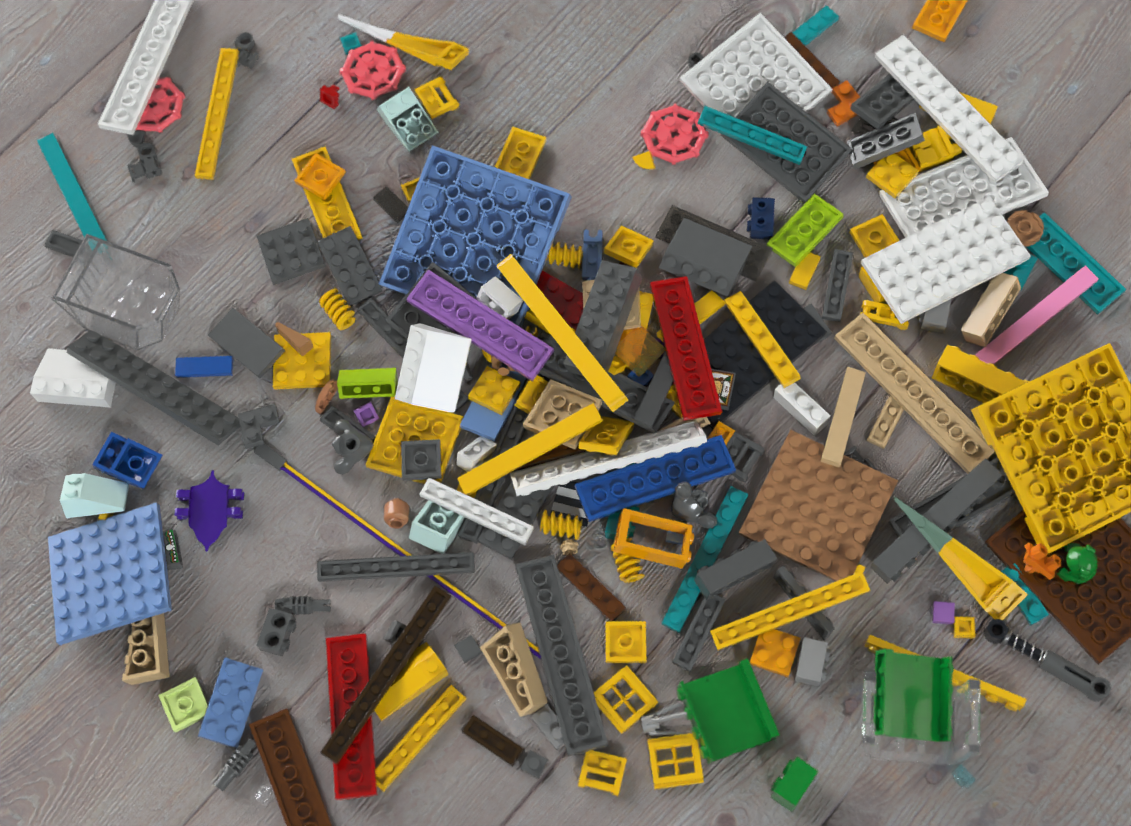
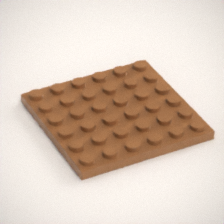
[739,430,898,581]

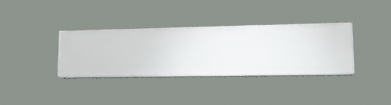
[420,477,534,545]

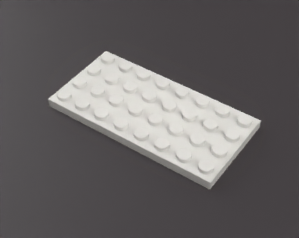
[879,137,1049,238]
[861,197,1031,324]

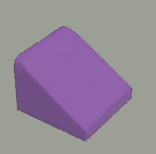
[353,401,379,427]

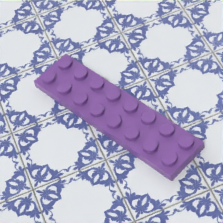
[406,270,554,381]

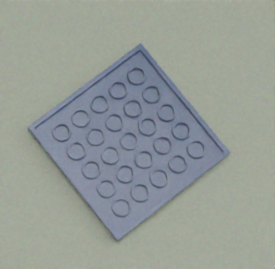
[48,502,172,645]

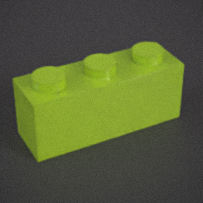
[337,368,398,399]

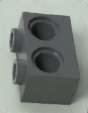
[256,608,297,657]

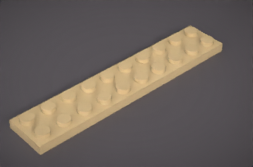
[834,313,995,474]

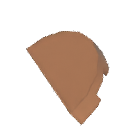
[315,379,338,415]

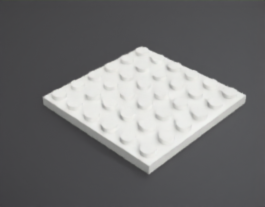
[679,13,833,117]

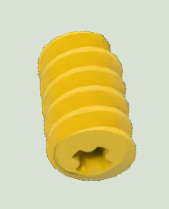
[545,242,583,270]
[319,288,356,330]
[540,509,583,540]
[610,538,645,583]

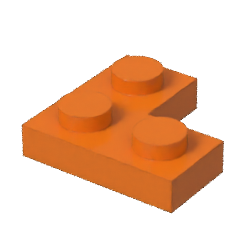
[827,80,860,127]

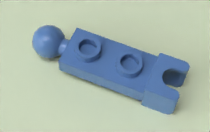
[582,229,603,281]

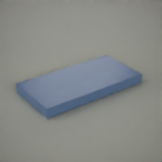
[460,364,527,442]

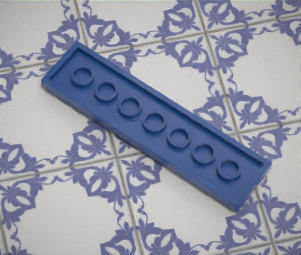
[574,435,736,522]

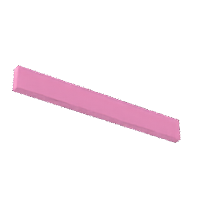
[975,266,1099,365]

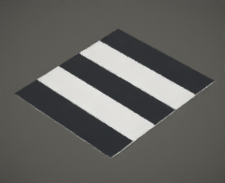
[550,481,588,527]

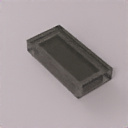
[373,186,408,223]

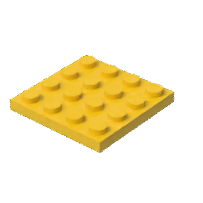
[366,397,464,484]

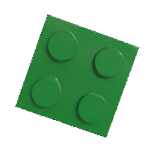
[771,757,818,812]

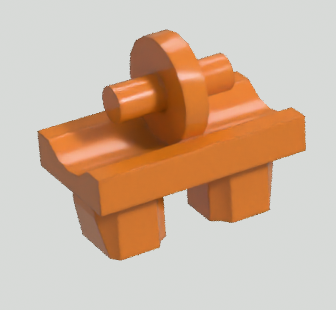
[1023,542,1061,580]

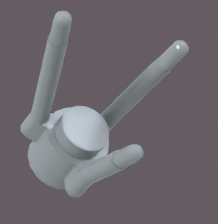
[641,703,687,736]

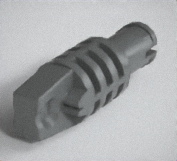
[275,596,331,614]
[214,739,256,791]

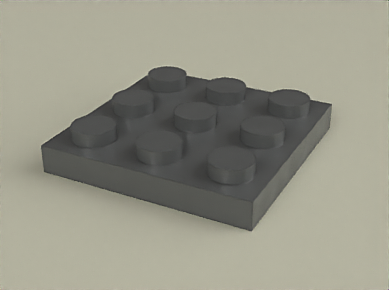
[256,218,326,285]

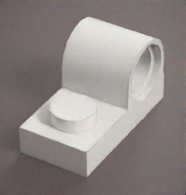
[457,436,497,472]

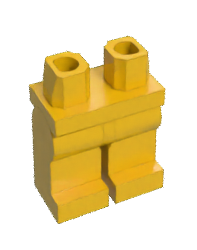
[908,126,962,172]

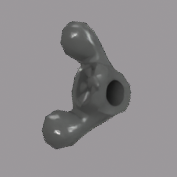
[332,419,374,475]
[671,482,718,529]

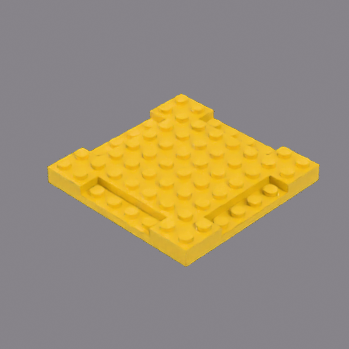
[971,343,1131,554]

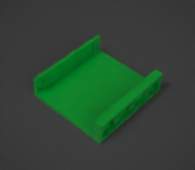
[873,649,954,742]
[676,658,780,764]

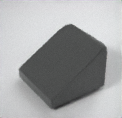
[384,621,406,644]

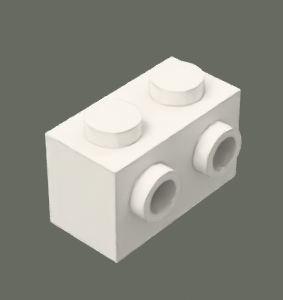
[476,276,523,319]

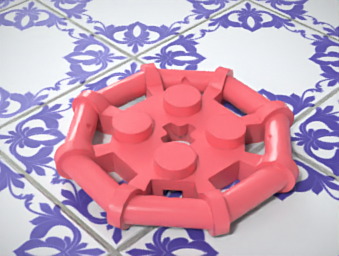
[340,41,406,100]
[136,77,185,133]
[641,104,709,165]

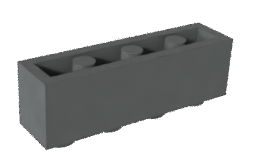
[694,539,777,600]

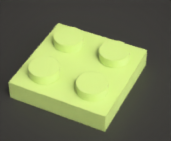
[158,677,208,733]

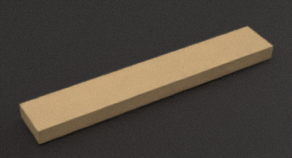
[820,367,866,468]

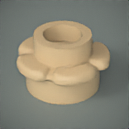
[559,539,579,556]

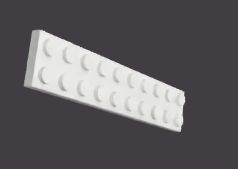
[98,0,193,135]
[875,35,1024,183]
[510,420,707,496]

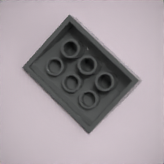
[659,218,753,297]

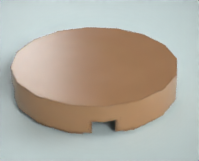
[1007,210,1044,247]

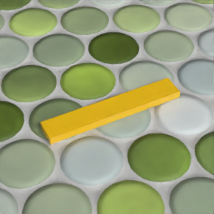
[376,685,466,792]

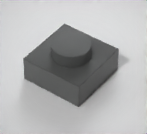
[520,750,548,779]

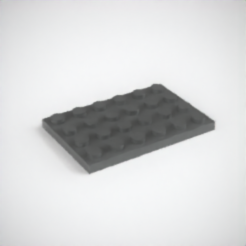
[721,82,852,204]

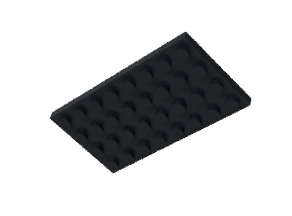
[673,280,827,429]

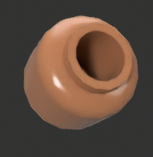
[384,498,409,529]

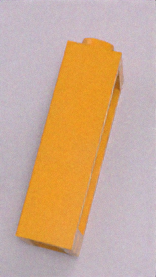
[613,508,694,569]

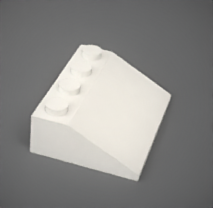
[395,323,472,413]
[30,349,116,408]

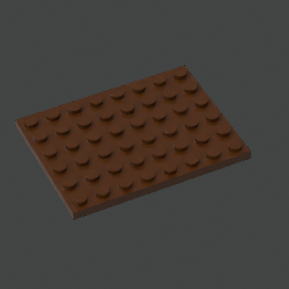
[985,510,1131,665]

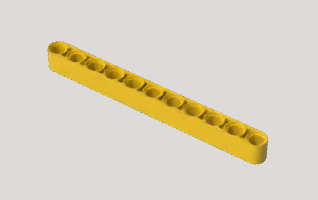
[496,254,628,412]

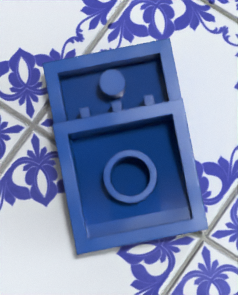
[92,432,163,489]

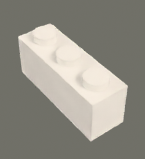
[773,383,830,436]

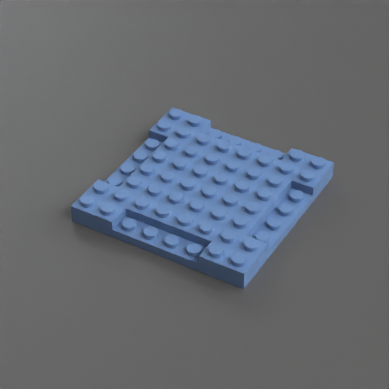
[379,145,572,328]

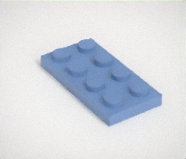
[198,658,263,748]

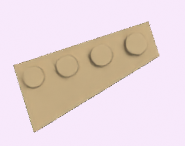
[122,613,170,685]
[480,623,548,717]

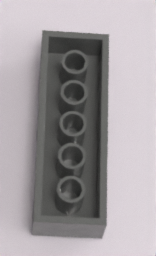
[564,260,643,376]

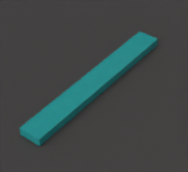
[37,133,110,254]

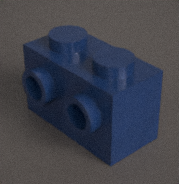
[747,197,775,240]

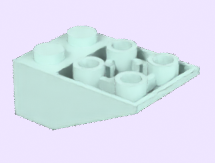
[377,87,439,152]

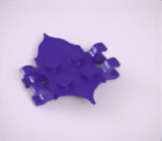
[174,470,245,552]

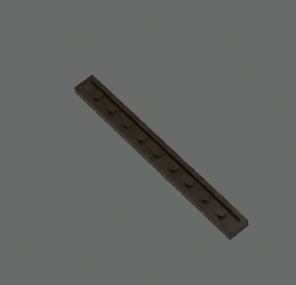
[320,586,451,765]

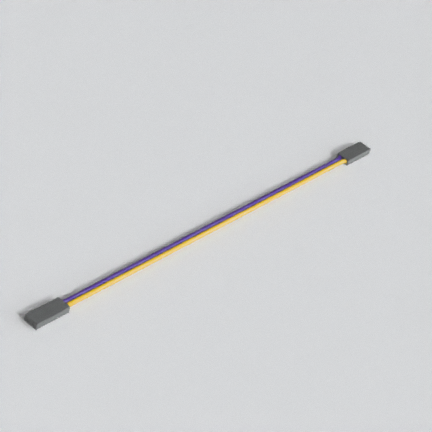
[254,444,592,685]

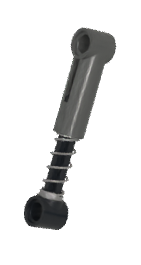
[984,619,1111,702]

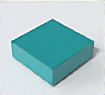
[340,32,362,55]

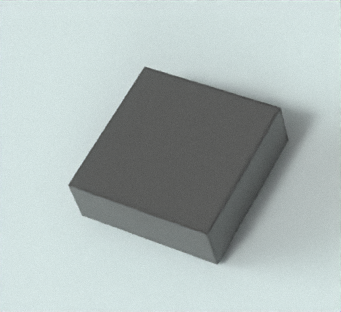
[454,635,482,663]

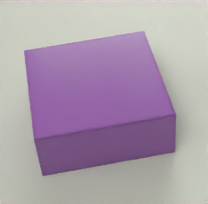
[932,601,955,625]

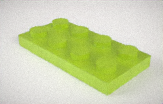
[767,194,843,268]

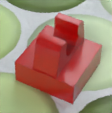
[320,84,340,110]

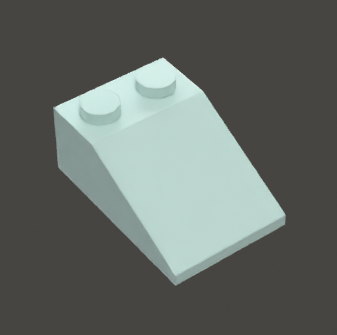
[60,473,129,518]
[409,500,465,554]

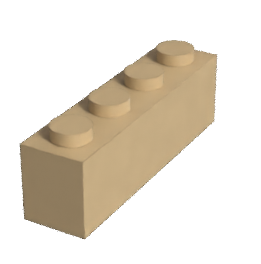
[961,273,1021,347]

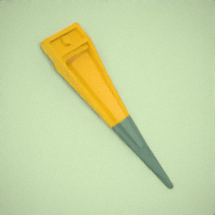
[893,497,1028,620]

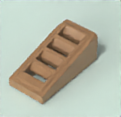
[275,322,313,356]

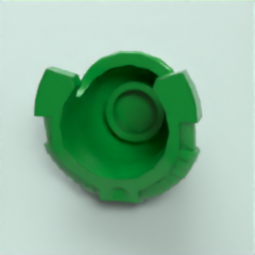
[1057,543,1098,584]

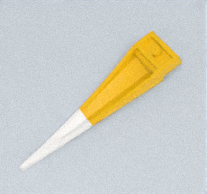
[338,15,469,70]

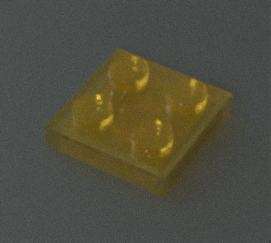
[615,326,666,377]

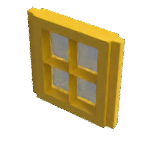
[593,665,659,734]
[647,733,704,790]

